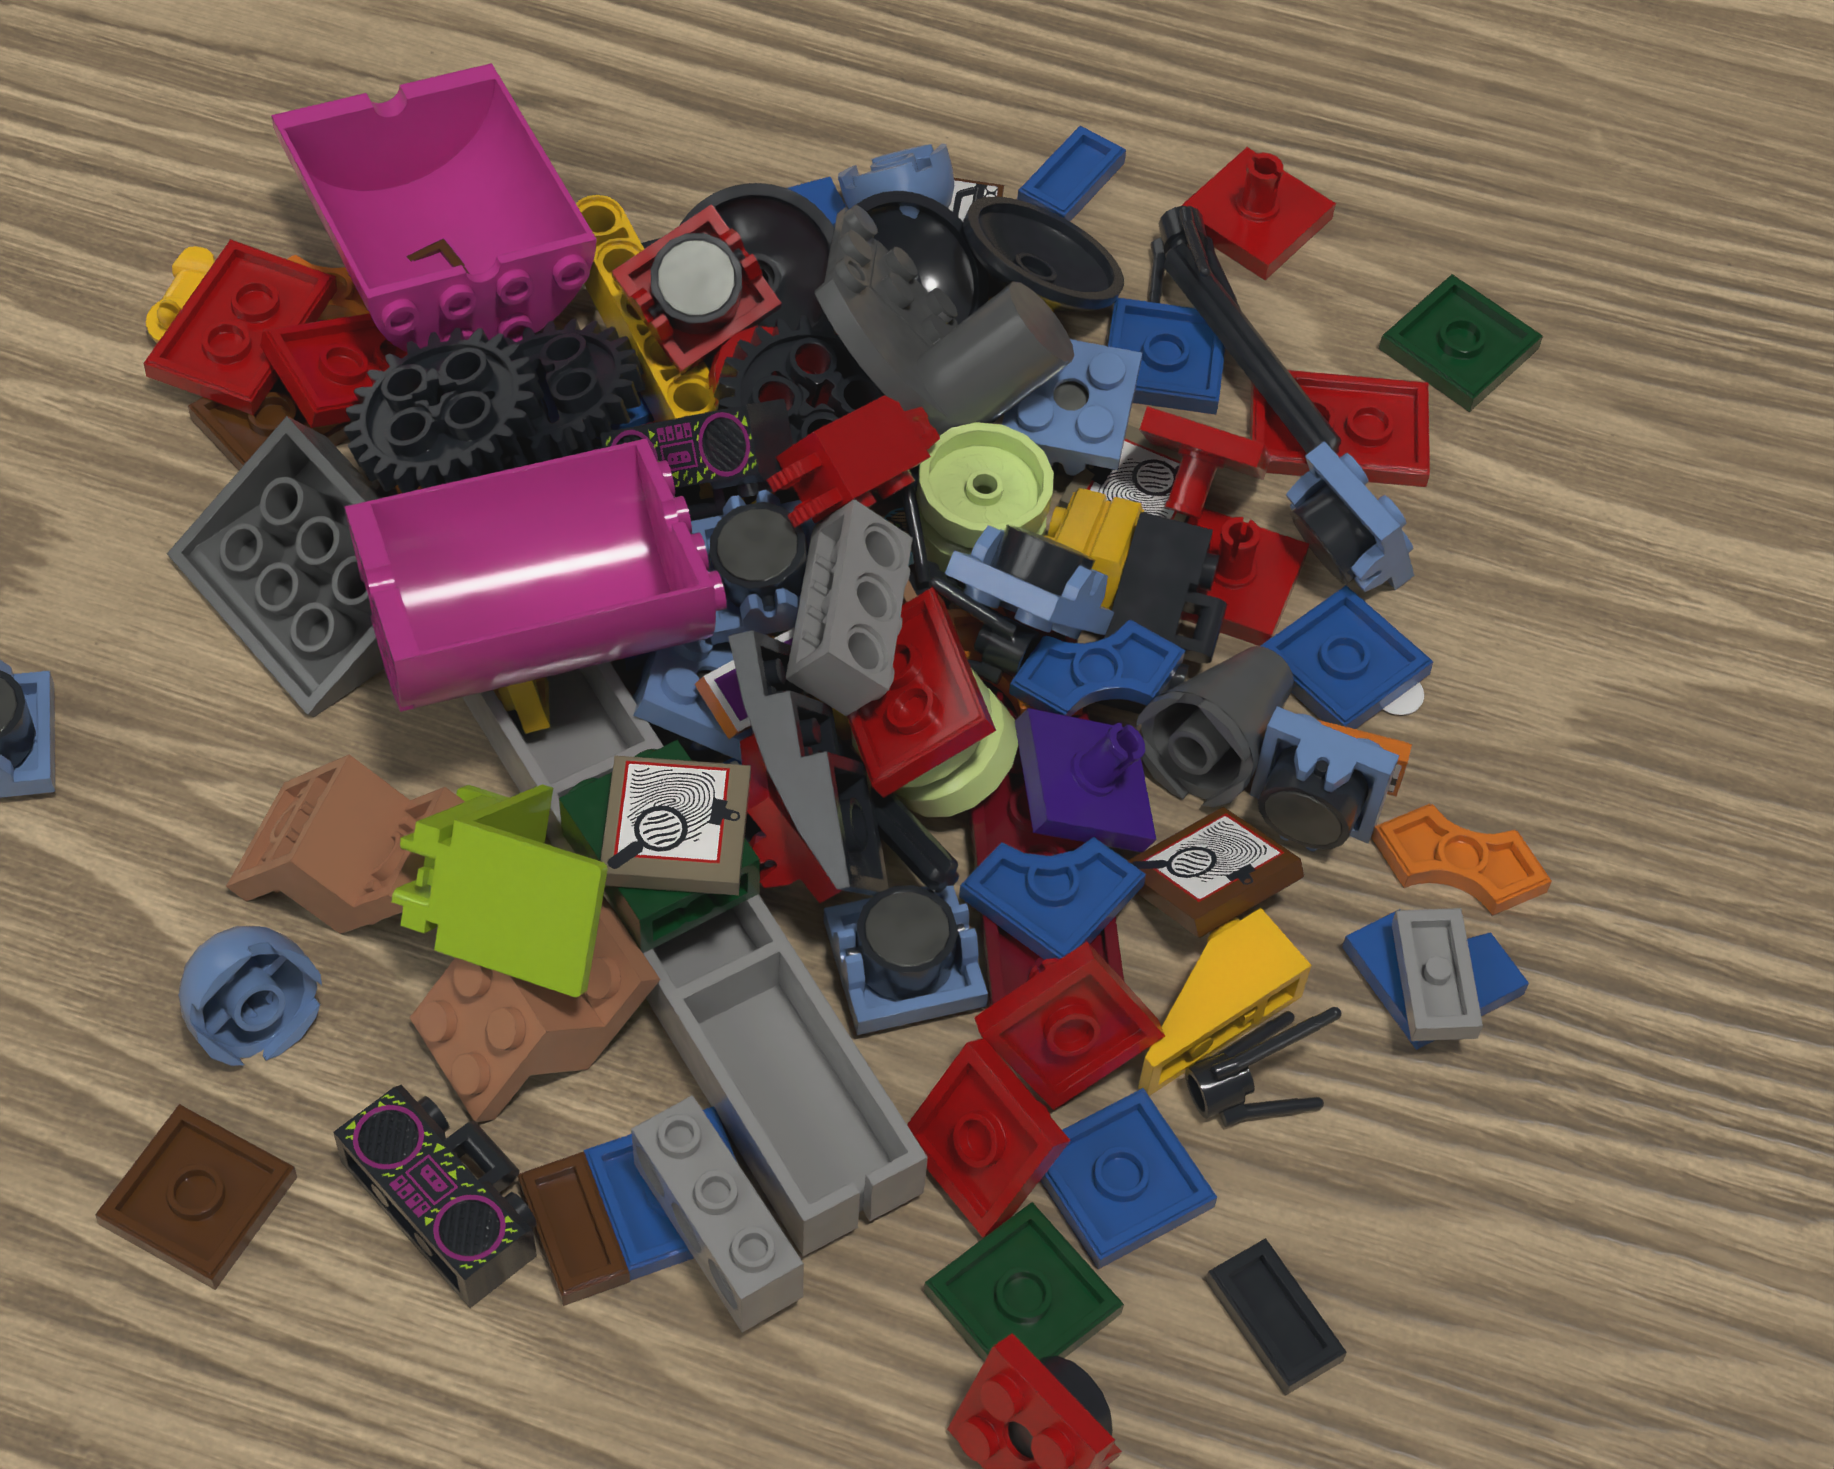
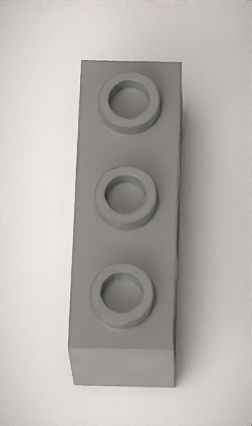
[786,499,913,716]
[631,1095,804,1332]

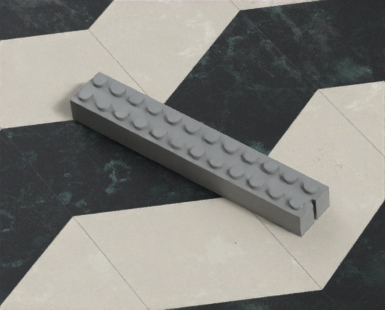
[462,662,928,1256]

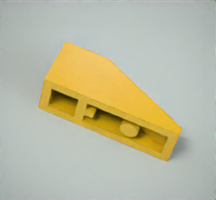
[1138,908,1312,1096]

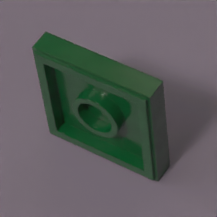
[1379,274,1543,412]
[924,1202,1124,1362]

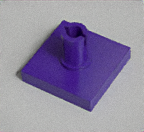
[1015,708,1157,852]

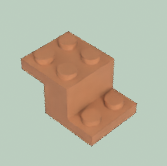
[226,754,465,934]
[410,895,661,1122]

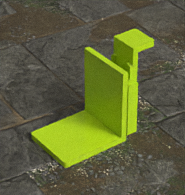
[391,784,608,997]

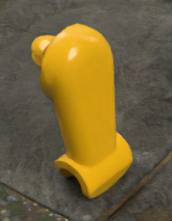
[146,246,215,343]

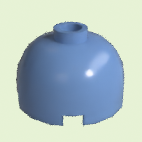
[838,144,954,219]
[178,926,322,1066]

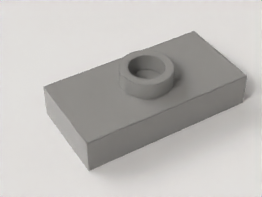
[1391,908,1483,1041]

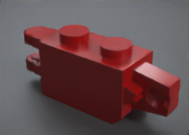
[767,395,940,528]

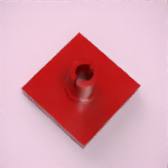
[1181,147,1336,280]
[1139,406,1271,519]
[1183,508,1309,646]
[974,941,1165,1110]
[907,1038,1071,1238]

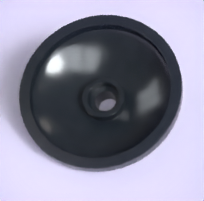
[679,183,835,354]
[856,191,989,325]
[963,197,1124,312]

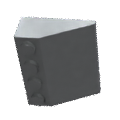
[167,416,385,717]

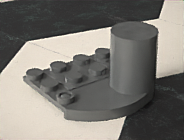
[815,205,1075,436]

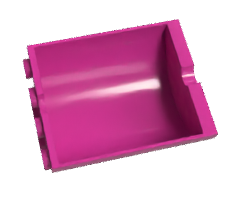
[271,63,597,352]
[344,438,727,712]

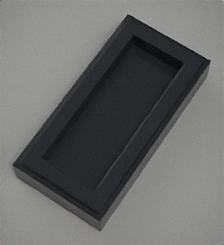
[1205,1238,1347,1396]

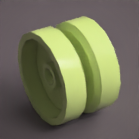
[916,422,1054,572]
[851,668,1018,817]

